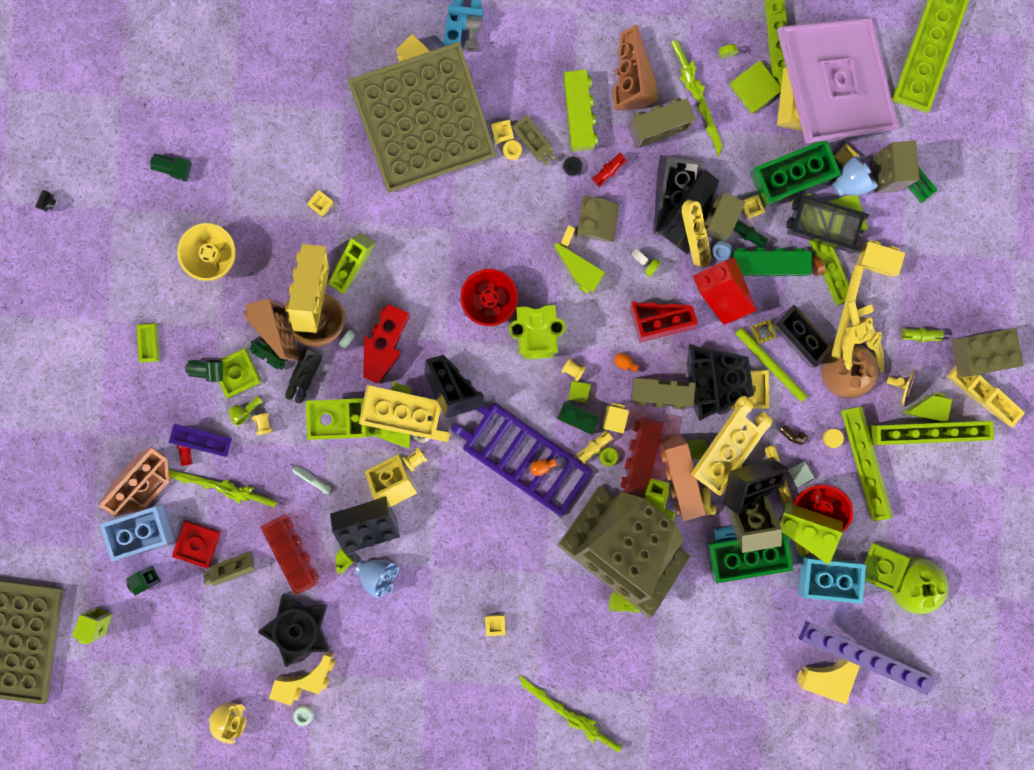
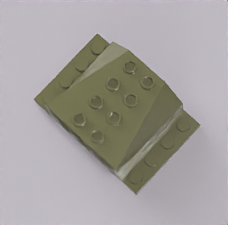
[557,485,690,619]

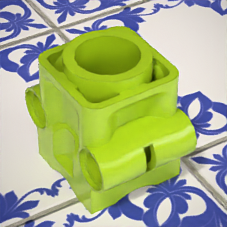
[509,305,566,359]

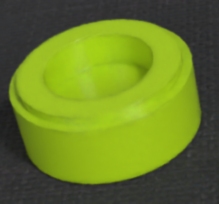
[718,44,738,58]
[644,259,662,278]
[599,447,619,466]

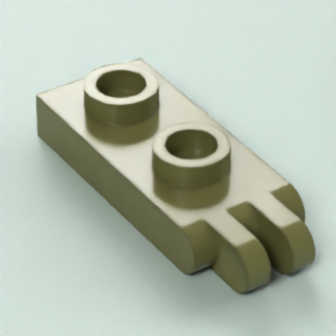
[512,115,556,166]
[203,551,255,586]

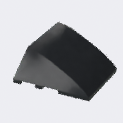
[687,344,754,421]

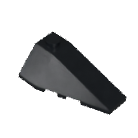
[654,155,704,235]
[657,169,719,254]

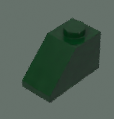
[126,565,161,596]

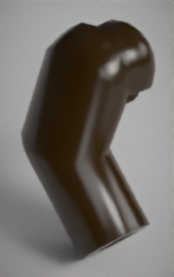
[779,425,808,445]

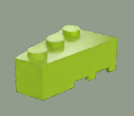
[779,502,843,565]

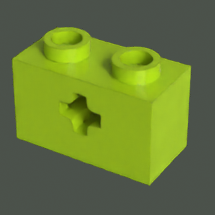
[72,607,113,644]

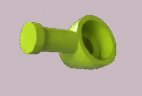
[228,395,263,426]

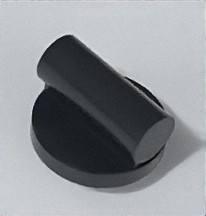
[35,190,56,212]

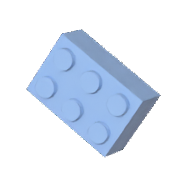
[100,505,175,562]

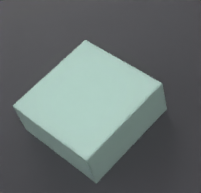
[787,461,814,487]

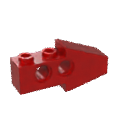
[363,304,411,384]

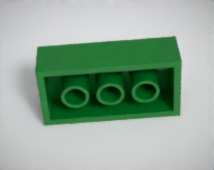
[749,141,841,207]
[706,532,793,584]

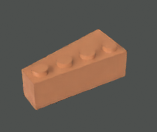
[658,434,705,521]

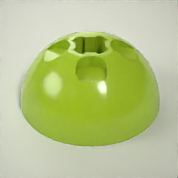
[891,557,949,614]

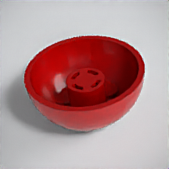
[460,269,518,326]
[794,483,853,532]

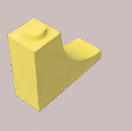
[797,659,860,704]

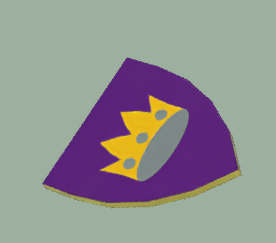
[887,369,919,407]

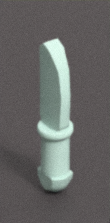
[292,467,331,494]

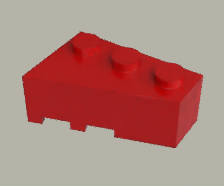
[630,301,698,343]

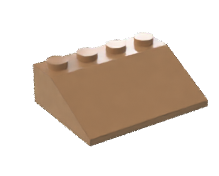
[244,298,300,362]

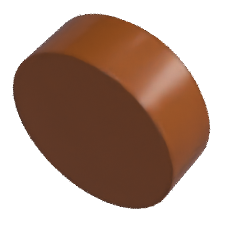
[811,256,825,276]

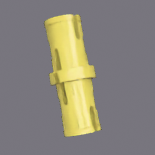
[576,430,613,464]

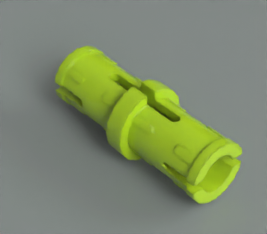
[901,327,943,343]

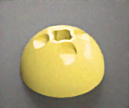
[177,223,236,281]

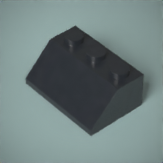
[771,304,833,368]

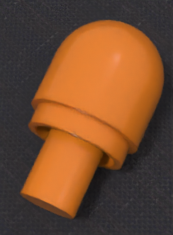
[614,352,640,373]
[530,459,557,476]

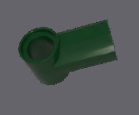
[150,153,192,182]
[185,359,223,382]

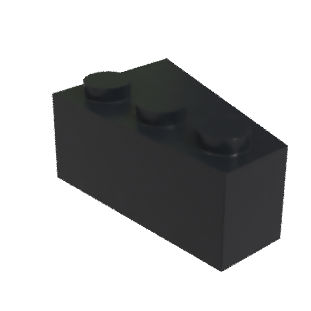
[424,355,484,418]
[723,457,788,515]

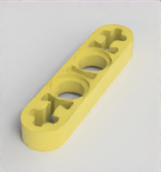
[682,200,711,268]

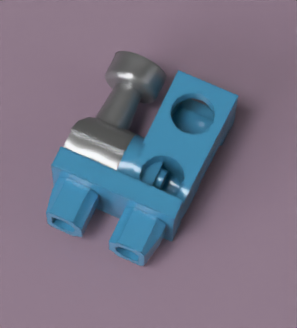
[443,0,484,52]

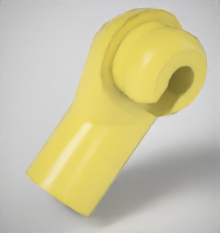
[701,487,717,516]

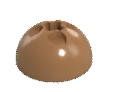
[286,294,345,347]
[821,344,879,399]

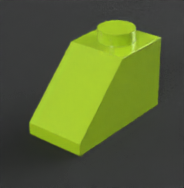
[903,393,952,422]

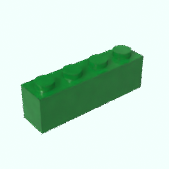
[731,248,812,276]

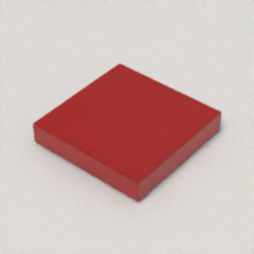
[172,520,221,569]

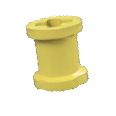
[561,357,586,382]
[252,413,273,436]
[402,447,428,472]

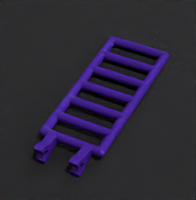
[451,403,593,516]

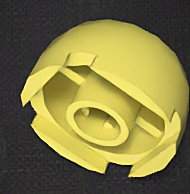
[209,702,246,744]

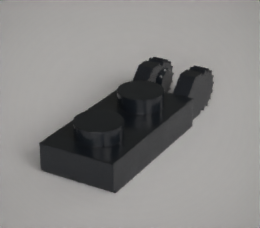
[285,348,323,404]

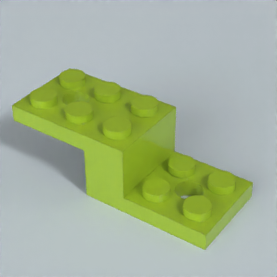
[305,398,376,440]

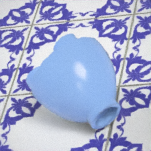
[832,155,877,197]
[355,560,399,598]

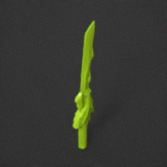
[670,40,723,157]
[168,469,277,508]
[519,675,622,753]

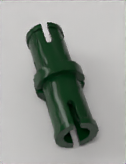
[733,220,769,248]

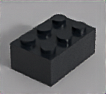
[330,497,400,554]

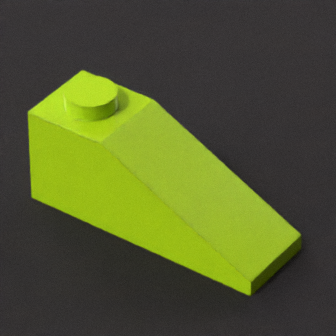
[328,232,376,294]
[554,242,605,294]

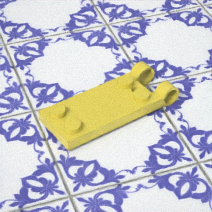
[359,385,451,442]
[691,396,773,496]

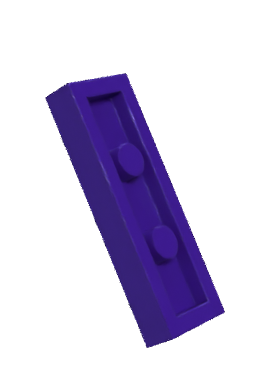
[168,424,232,458]

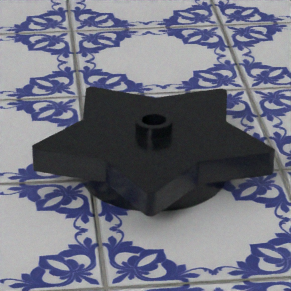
[258,593,330,667]

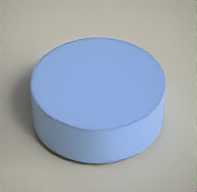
[712,241,733,261]

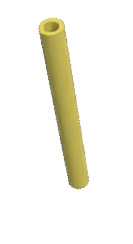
[831,265,864,358]

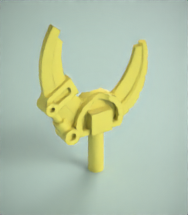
[842,301,884,372]

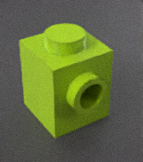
[645,479,670,512]

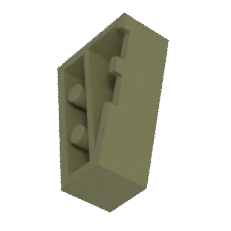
[631,378,696,410]

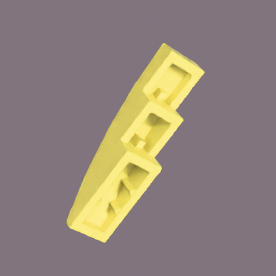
[947,366,1025,428]

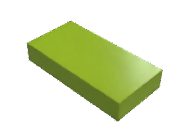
[136,323,160,363]

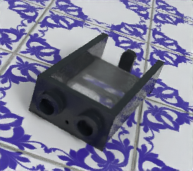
[786,194,869,254]

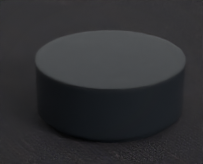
[563,157,582,177]

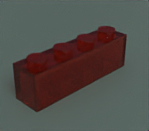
[620,417,664,497]
[260,514,319,596]

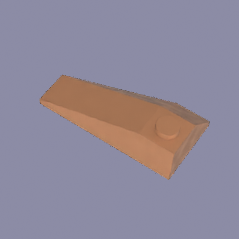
[613,25,659,110]

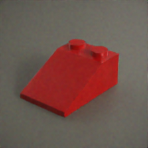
[693,257,758,325]

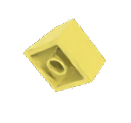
[365,454,417,506]

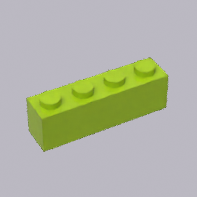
[563,69,598,152]

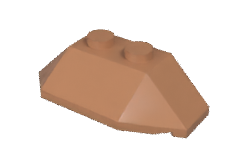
[99,447,170,517]

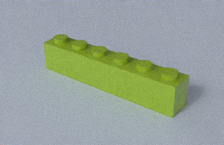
[869,420,994,445]

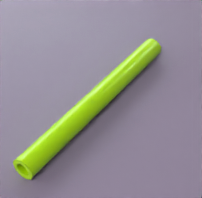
[735,327,808,402]

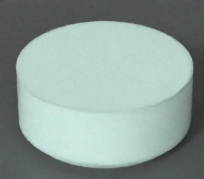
[339,330,356,349]
[293,705,314,726]

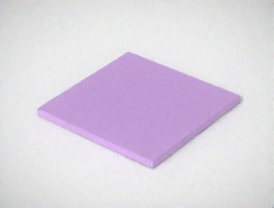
[777,18,899,144]

